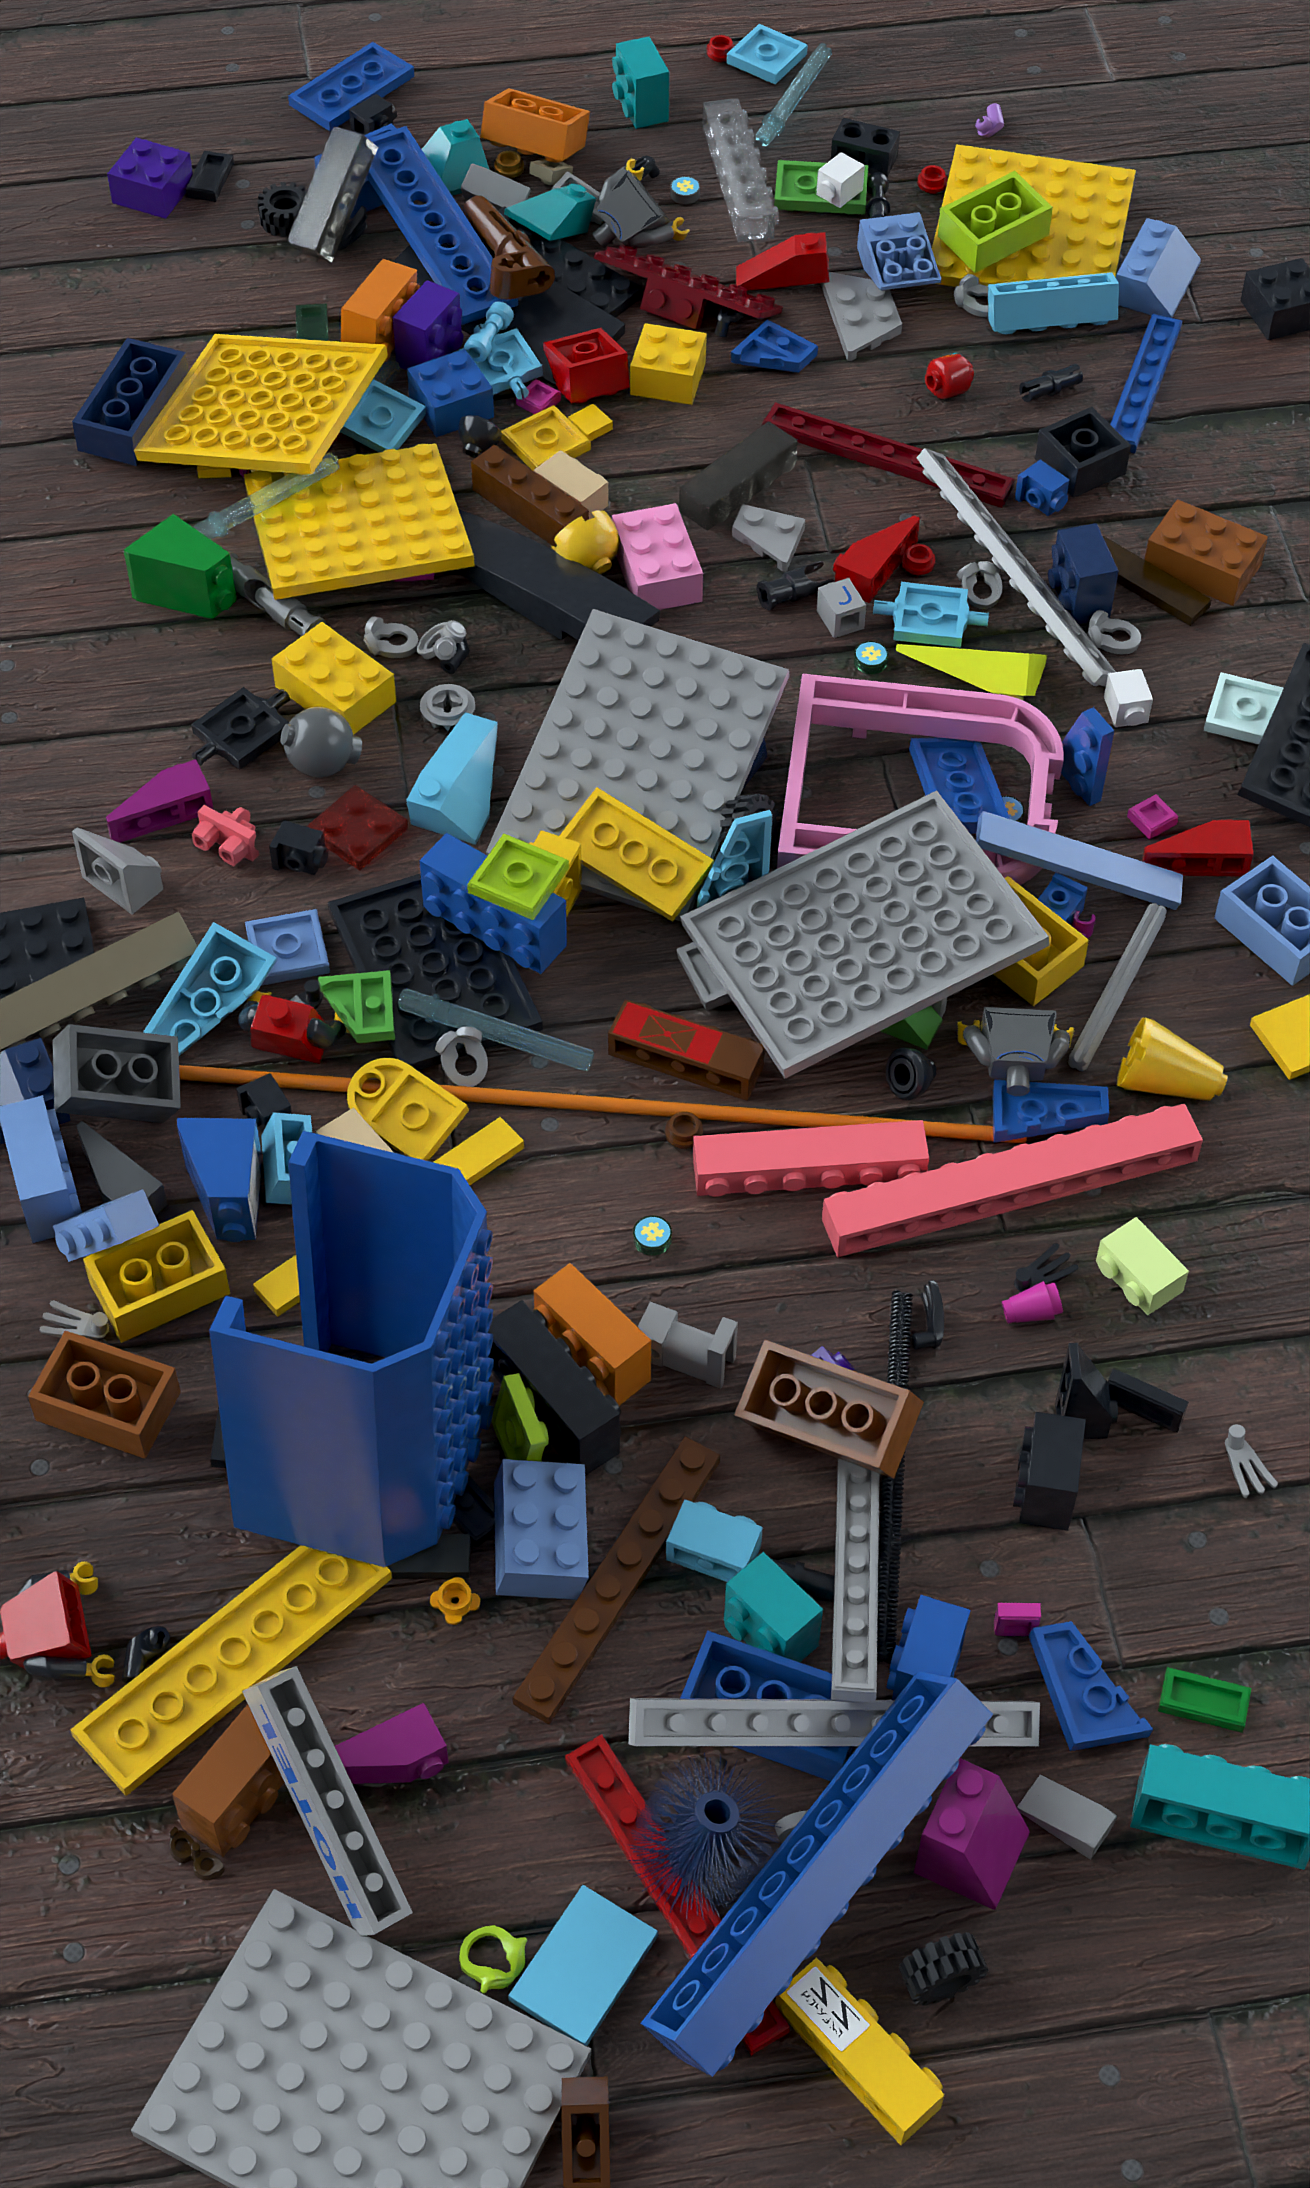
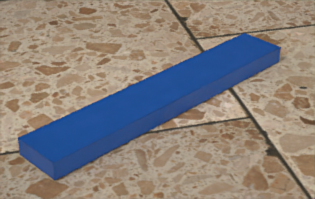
[1110,314,1183,453]

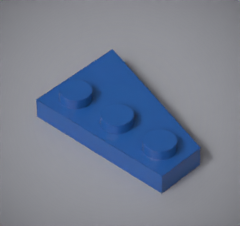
[1061,707,1114,806]
[993,1080,1109,1143]
[1028,1621,1154,1751]

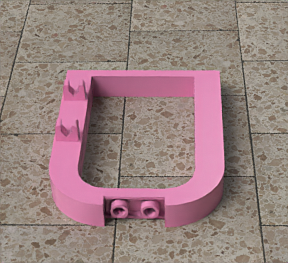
[777,674,1064,885]

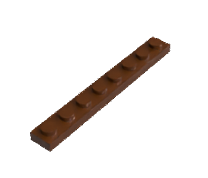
[512,1436,720,1725]

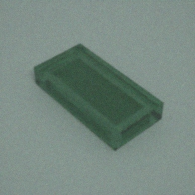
[296,304,329,341]

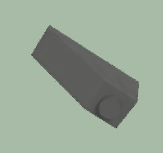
[76,1121,168,1216]

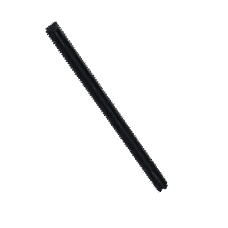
[877,1290,913,1664]

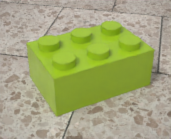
[938,171,1053,273]

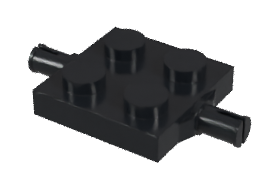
[192,687,290,770]

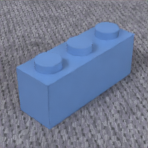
[53,1189,159,1262]

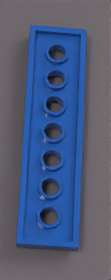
[351,126,518,325]

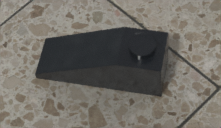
[1055,1343,1118,1439]

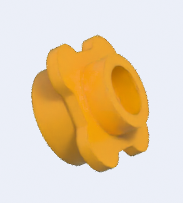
[430,1577,480,1625]

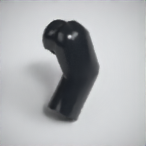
[440,636,470,674]
[122,1626,170,1684]

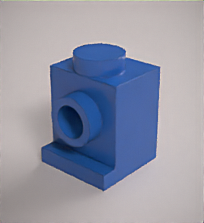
[1015,459,1069,516]
[1038,872,1087,926]

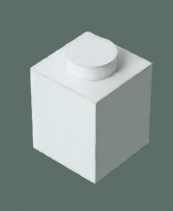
[816,152,865,208]
[1104,669,1153,727]

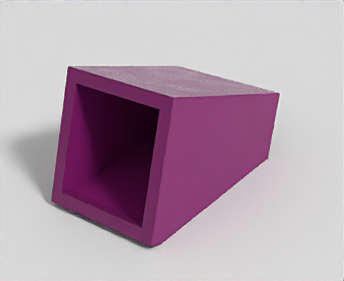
[914,1758,1030,1910]

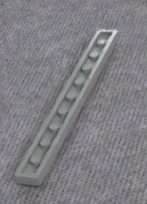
[917,448,1116,687]
[628,1698,1040,1746]

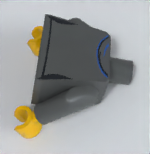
[592,158,690,248]
[958,1007,1074,1096]

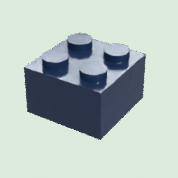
[1048,523,1119,624]

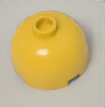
[551,510,620,574]

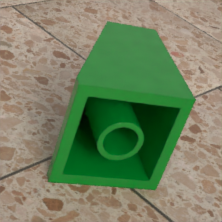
[124,514,237,619]

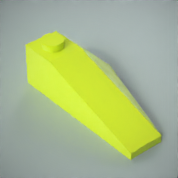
[896,644,1047,700]

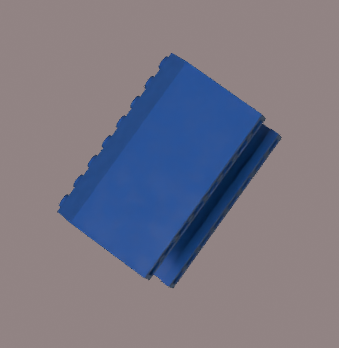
[209,1131,494,1567]

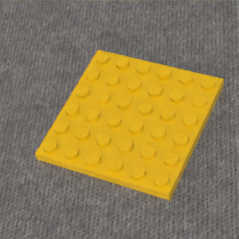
[932,144,1136,287]
[134,334,388,475]
[244,443,475,600]

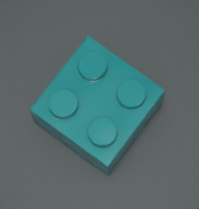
[612,36,670,129]
[724,1552,823,1662]

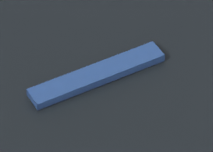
[976,811,1183,910]

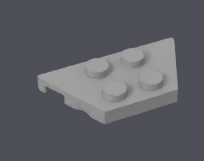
[820,272,902,361]

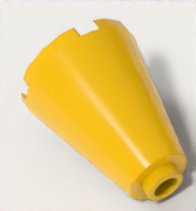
[1117,1017,1228,1101]

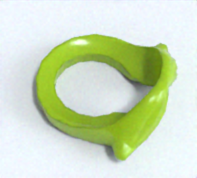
[459,1925,528,1993]

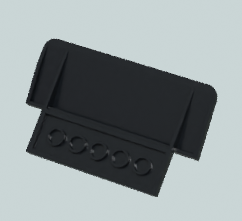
[393,206,643,387]

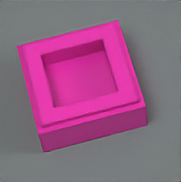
[516,379,561,414]
[1127,794,1179,840]
[994,1603,1041,1636]

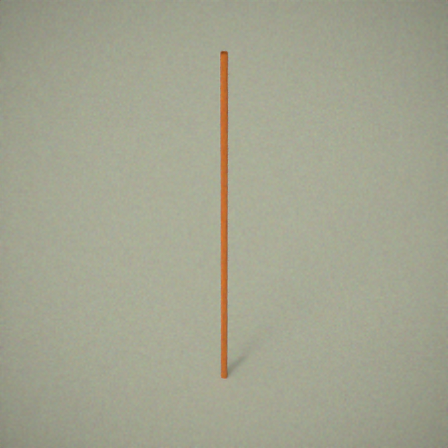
[179,1065,1027,1144]

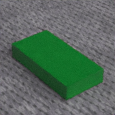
[1158,1667,1252,1733]

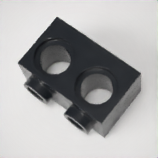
[831,118,900,177]

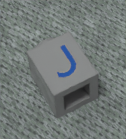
[817,578,866,638]

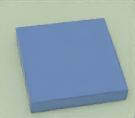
[245,909,330,986]

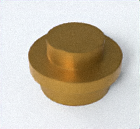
[494,151,524,179]

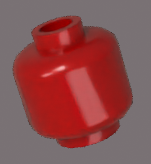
[925,353,974,399]

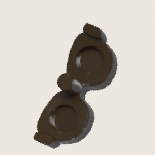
[169,1826,225,1880]

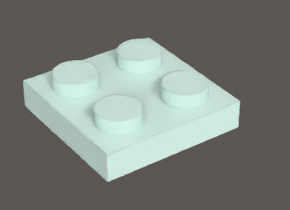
[1203,672,1283,744]

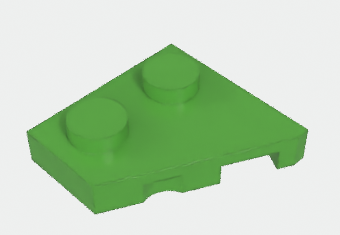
[318,970,395,1043]

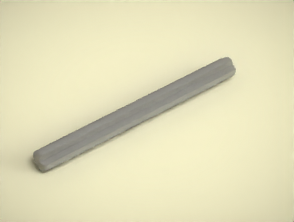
[1068,903,1167,1071]

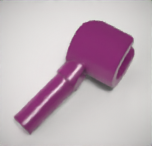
[1072,911,1095,938]

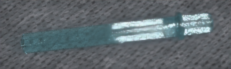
[756,43,832,146]
[192,453,339,539]
[398,989,594,1071]

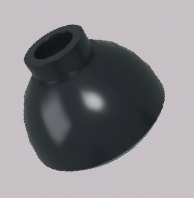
[458,415,503,458]
[886,1048,936,1100]

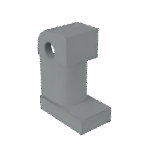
[638,1302,738,1389]

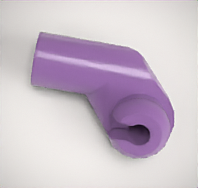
[975,103,1004,138]

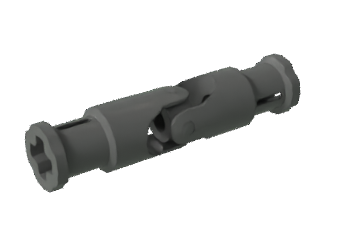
[228,551,326,636]

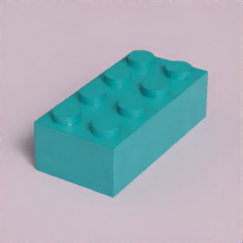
[1130,1744,1310,1870]

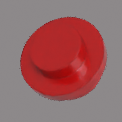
[706,35,734,63]
[917,165,948,194]
[902,544,935,575]

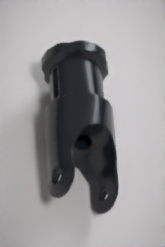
[756,561,835,610]

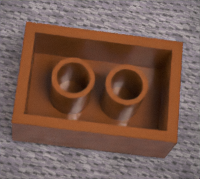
[1144,499,1268,606]
[28,1330,181,1459]
[172,1704,285,1857]

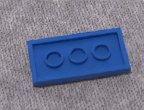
[288,42,415,131]
[909,738,1010,834]

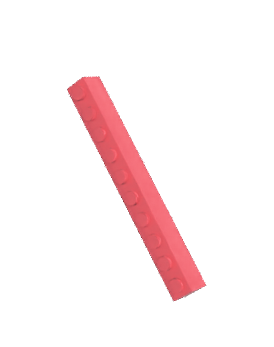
[822,1104,1203,1258]

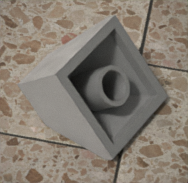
[72,827,163,915]

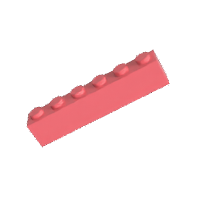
[693,1120,929,1197]

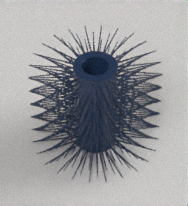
[628,1753,781,1920]

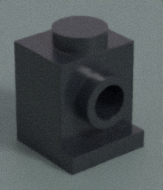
[349,94,397,138]
[269,820,329,875]
[236,1073,292,1132]

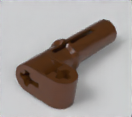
[462,196,555,300]

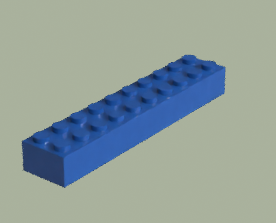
[640,1671,993,2077]

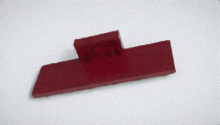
[594,245,783,329]

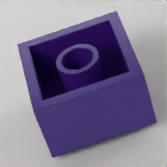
[107,137,193,219]
[392,280,463,370]

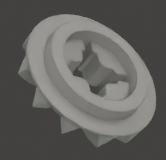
[420,684,476,731]

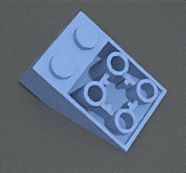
[857,212,942,290]

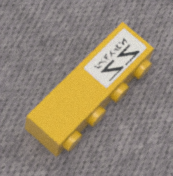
[775,1957,945,2145]

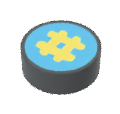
[670,176,700,205]

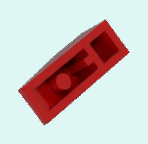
[736,232,830,290]
[833,515,920,603]
[1142,819,1254,876]

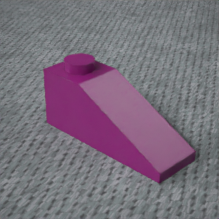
[106,759,214,843]
[334,1703,449,1784]

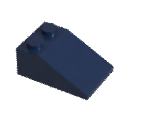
[0,1038,71,1145]

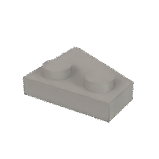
[732,504,805,572]

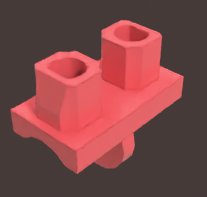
[192,805,259,867]

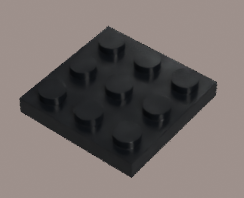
[0,897,95,999]

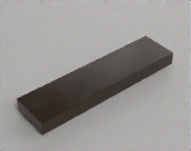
[1103,536,1212,626]

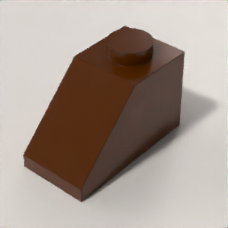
[561,2076,610,2188]

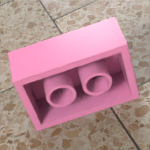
[612,503,703,610]

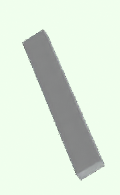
[831,1458,879,1703]

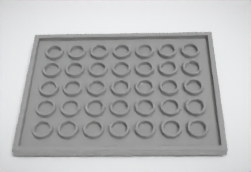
[486,609,790,921]
[680,790,1049,1078]
[131,1889,591,2188]

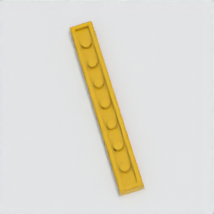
[253,1117,524,1317]

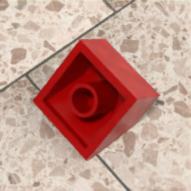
[543,328,630,403]

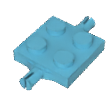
[459,324,543,400]
[873,582,989,648]

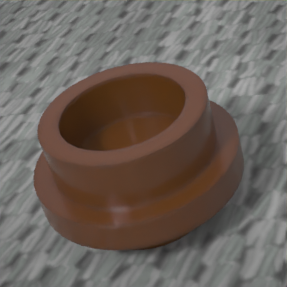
[665,1112,703,1149]

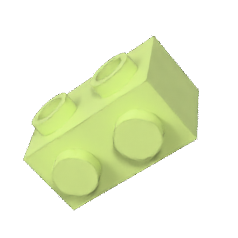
[1096,1217,1189,1316]

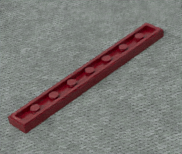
[762,402,1015,508]

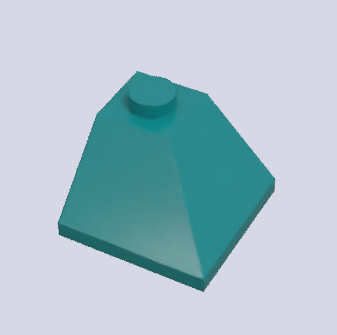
[422,119,489,196]
[504,183,597,241]

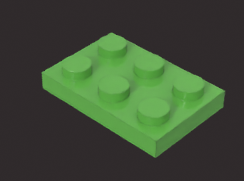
[774,160,868,214]

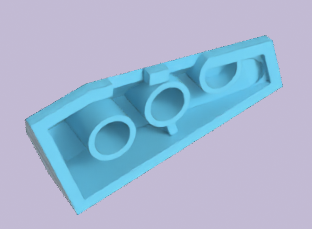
[407,712,498,845]
[697,810,772,908]
[143,922,277,1056]

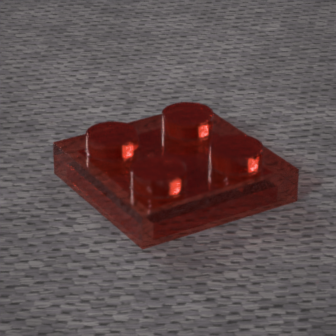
[306,785,408,871]

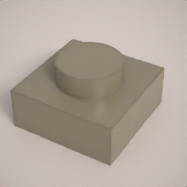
[529,159,573,185]

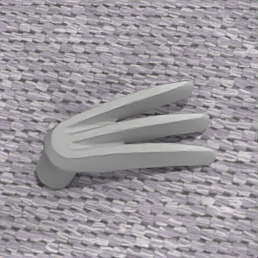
[39,1300,109,1340]
[1225,1424,1278,1498]

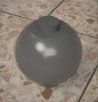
[281,707,362,778]

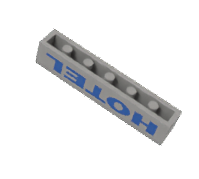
[242,1666,413,1936]

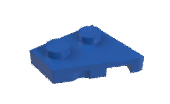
[731,319,818,373]

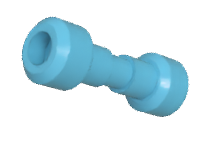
[464,302,514,362]

